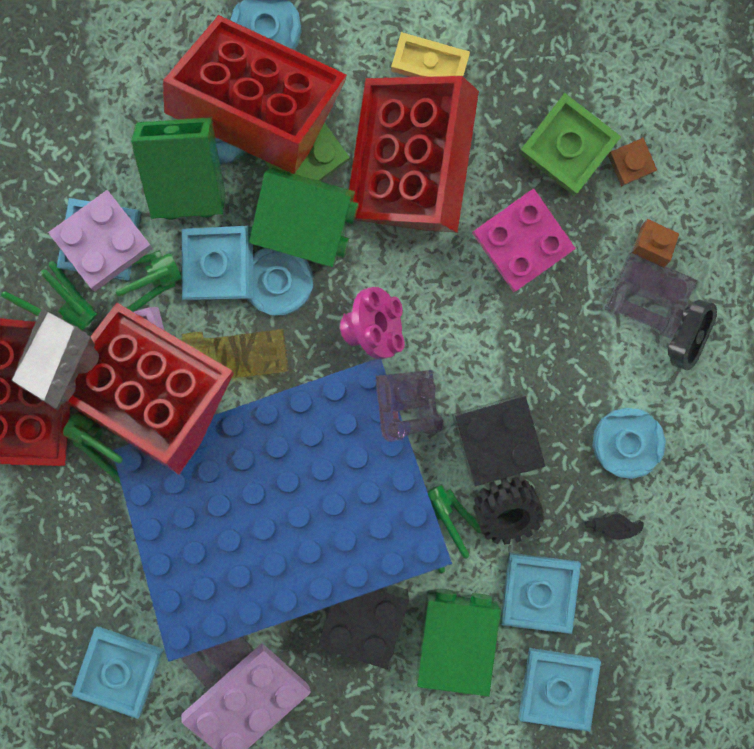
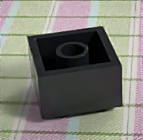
[452,395,546,486]
[317,585,409,670]

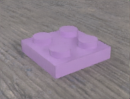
[48,190,153,291]

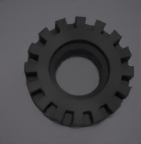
[473,477,544,545]

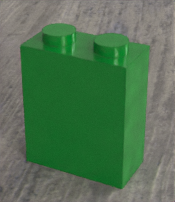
[131,118,226,220]
[249,168,359,267]
[416,588,501,697]

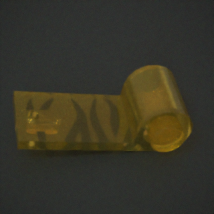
[181,329,289,378]

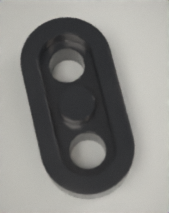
[668,299,717,370]

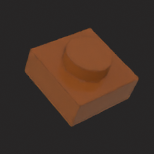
[608,138,657,187]
[632,219,679,268]

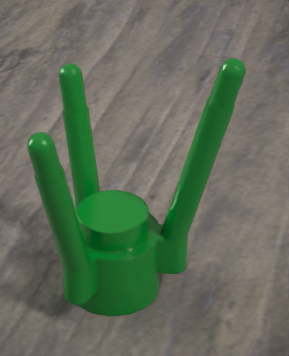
[116,250,182,312]
[1,261,98,331]
[63,412,123,485]
[427,484,481,574]

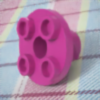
[340,287,405,359]

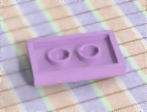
[181,643,311,749]

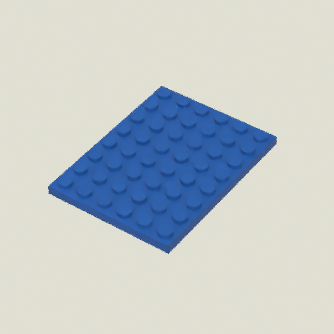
[113,359,452,662]

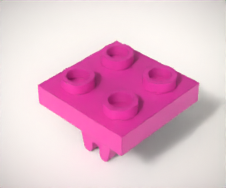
[472,188,576,292]

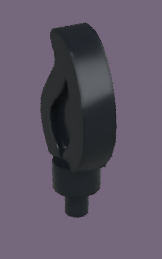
[585,512,644,540]

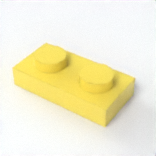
[391,32,470,77]

